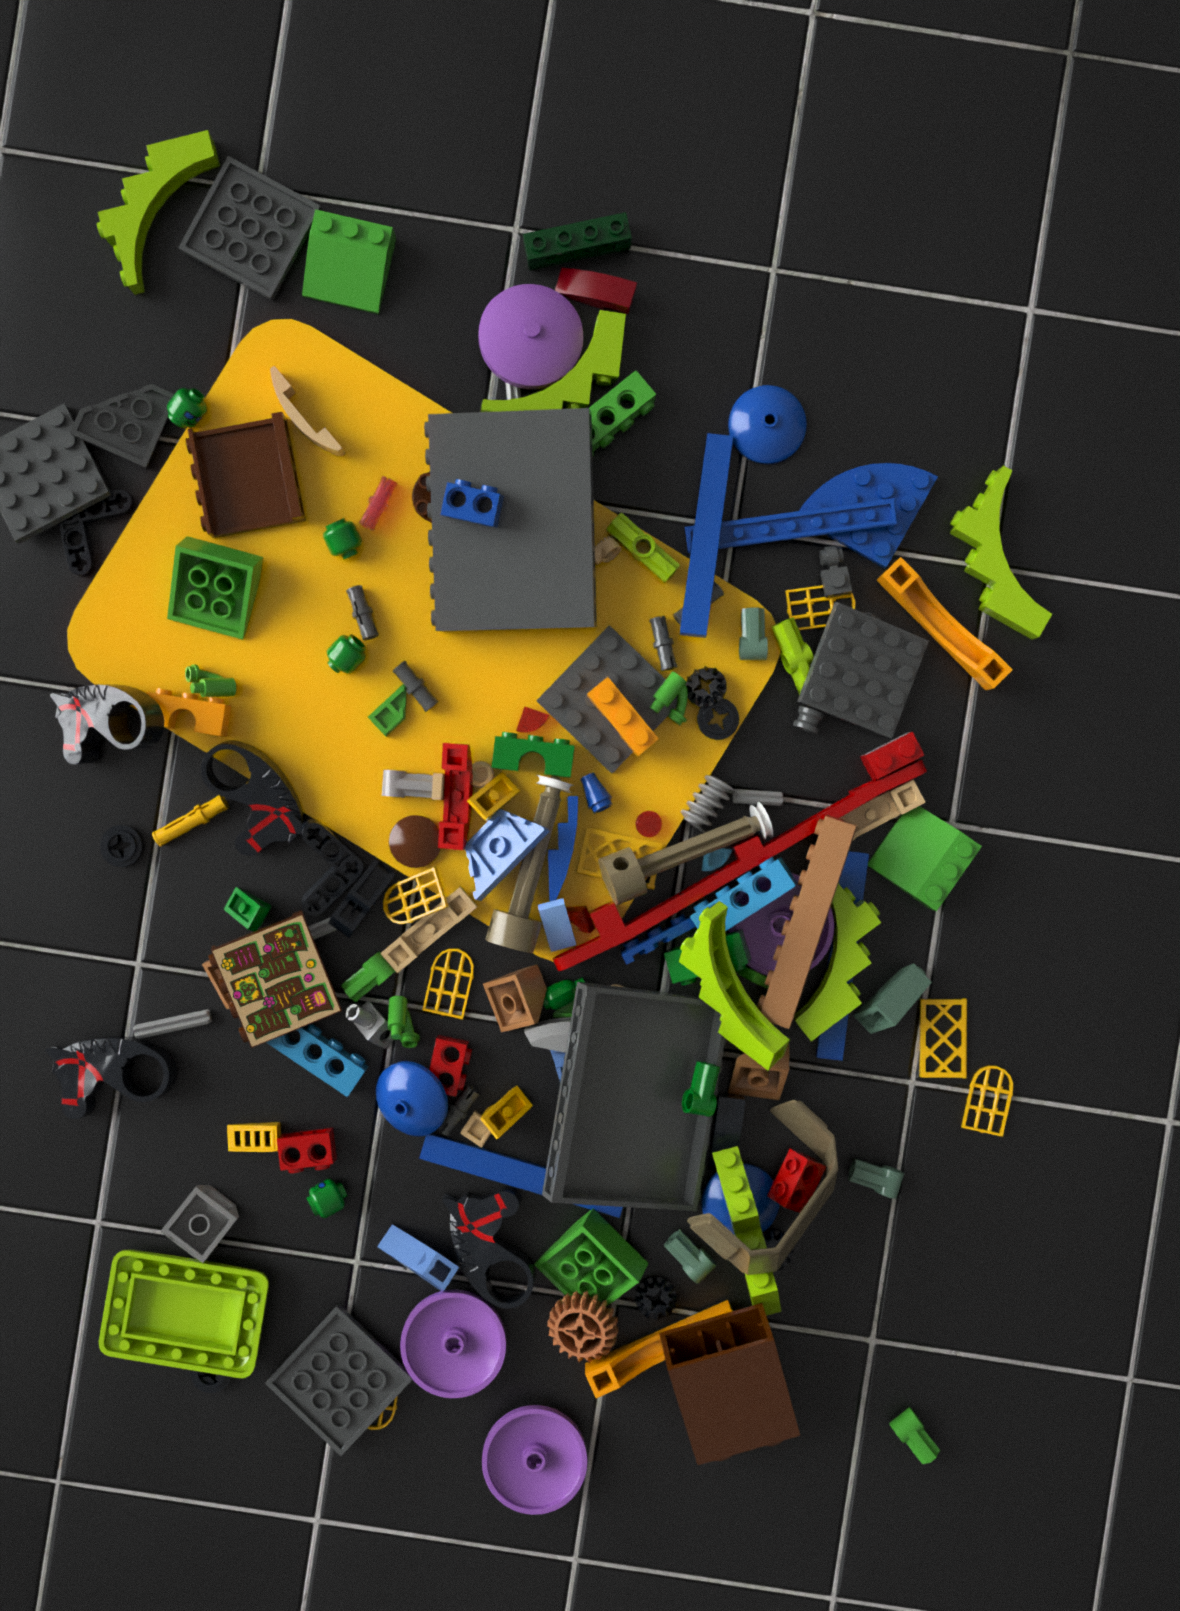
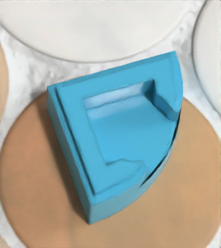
[701,848,732,871]

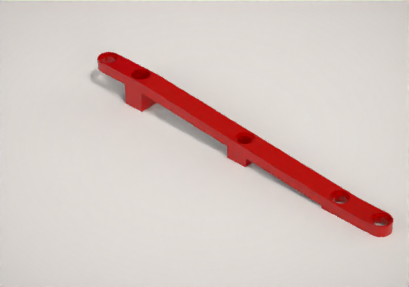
[553,759,927,971]

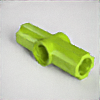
[606,512,680,583]
[772,618,814,695]

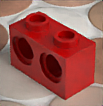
[429,1035,472,1097]
[277,1127,337,1173]
[767,1149,826,1213]

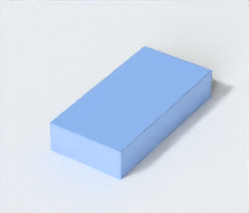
[538,898,576,952]

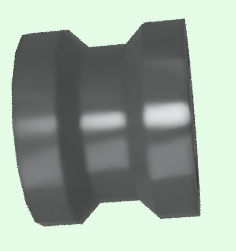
[793,706,824,734]

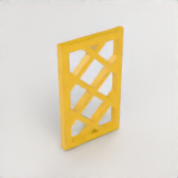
[576,827,663,890]
[919,998,967,1079]

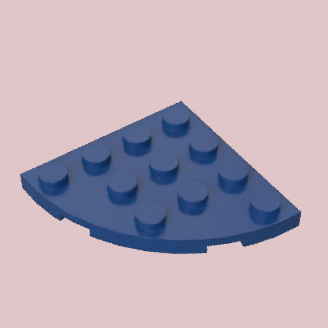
[799,463,938,569]

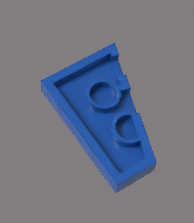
[621,914,696,965]

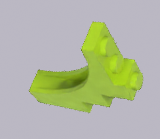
[97,130,220,295]
[481,310,626,412]
[950,465,1052,640]
[794,883,881,1041]
[679,901,790,1070]
[712,1146,781,1316]

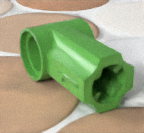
[341,951,395,1002]
[889,1407,940,1464]

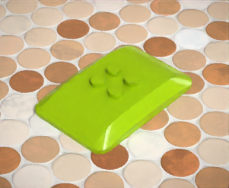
[99,1250,269,1378]

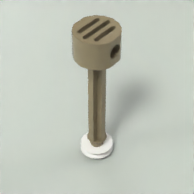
[485,775,574,953]
[598,802,773,905]

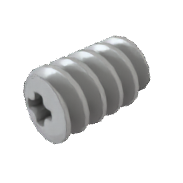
[680,775,735,833]

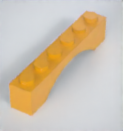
[877,557,1013,691]
[585,1300,733,1398]

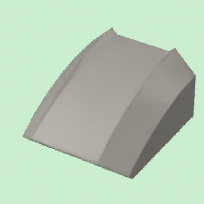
[524,1017,571,1053]
[161,1185,239,1263]

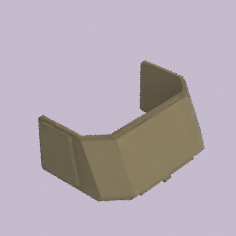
[687,1100,838,1275]

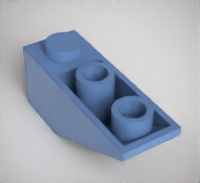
[377,1224,459,1291]

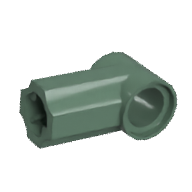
[739,608,768,660]
[848,1158,905,1199]
[664,1229,717,1284]

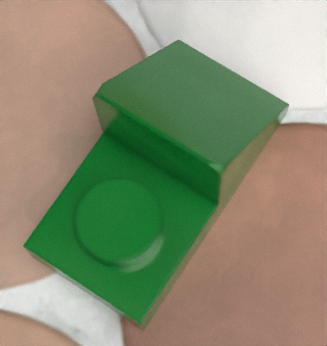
[224,887,271,932]

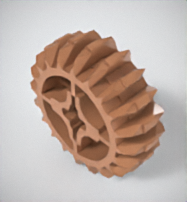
[547,1291,619,1363]

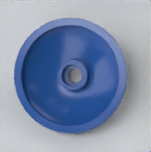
[728,385,807,464]
[376,1061,448,1136]
[701,1163,779,1234]

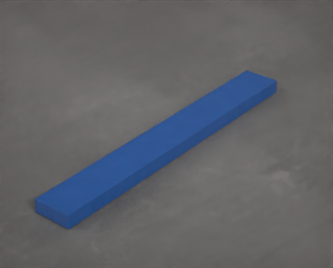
[680,433,733,638]
[685,498,898,553]
[815,851,869,1061]
[419,1133,623,1218]

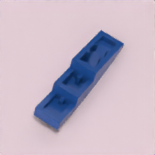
[548,796,578,901]

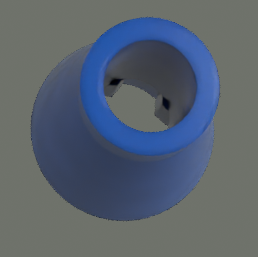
[580,773,613,814]

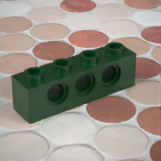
[523,212,632,271]

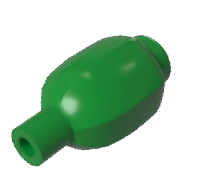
[543,977,585,1010]

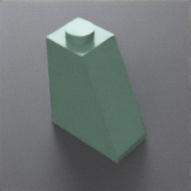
[853,963,932,1034]

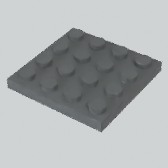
[178,156,322,301]
[0,403,112,544]
[797,602,929,739]
[536,625,677,774]
[265,1303,413,1456]

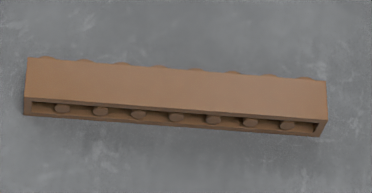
[757,815,858,1029]

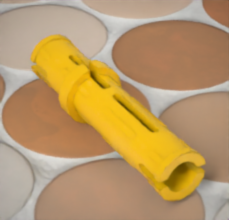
[152,795,229,847]

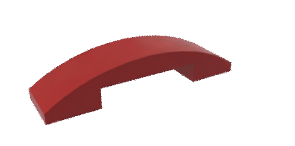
[438,743,473,850]

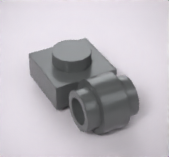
[819,545,852,598]

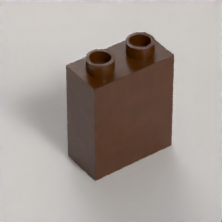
[659,1303,800,1465]

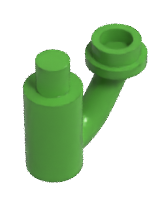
[185,664,236,697]
[650,671,688,726]
[387,996,420,1048]

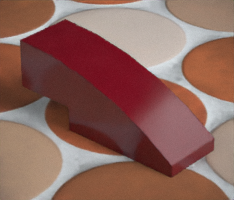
[555,268,637,314]

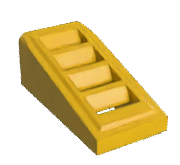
[227,1122,281,1152]

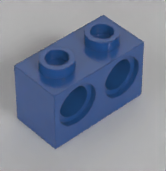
[440,479,504,528]

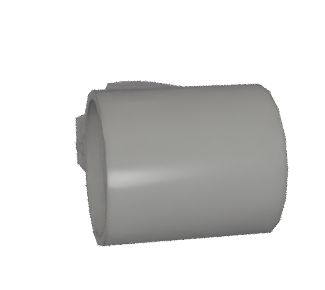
[381,769,433,798]

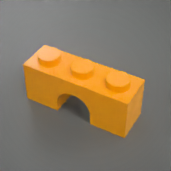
[587,677,659,757]
[146,688,231,737]

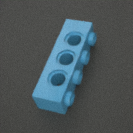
[690,857,798,931]
[266,1024,369,1097]

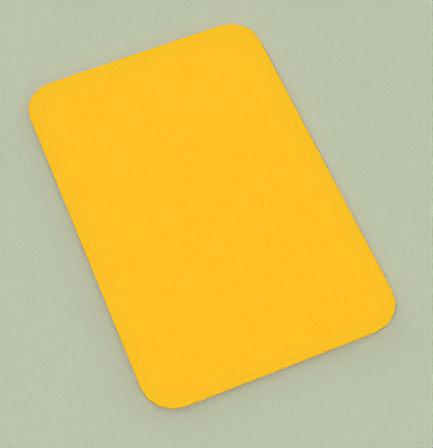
[67,319,781,962]

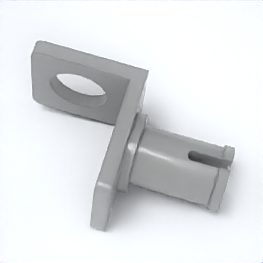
[346,1001,395,1049]

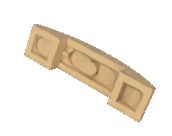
[270,366,346,457]
[839,779,926,840]
[380,886,478,973]

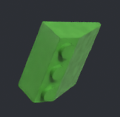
[302,209,396,314]
[167,536,263,640]
[868,806,982,911]
[534,1208,649,1307]

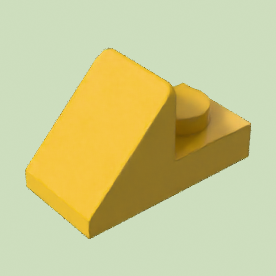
[467,772,520,821]
[480,1086,533,1139]

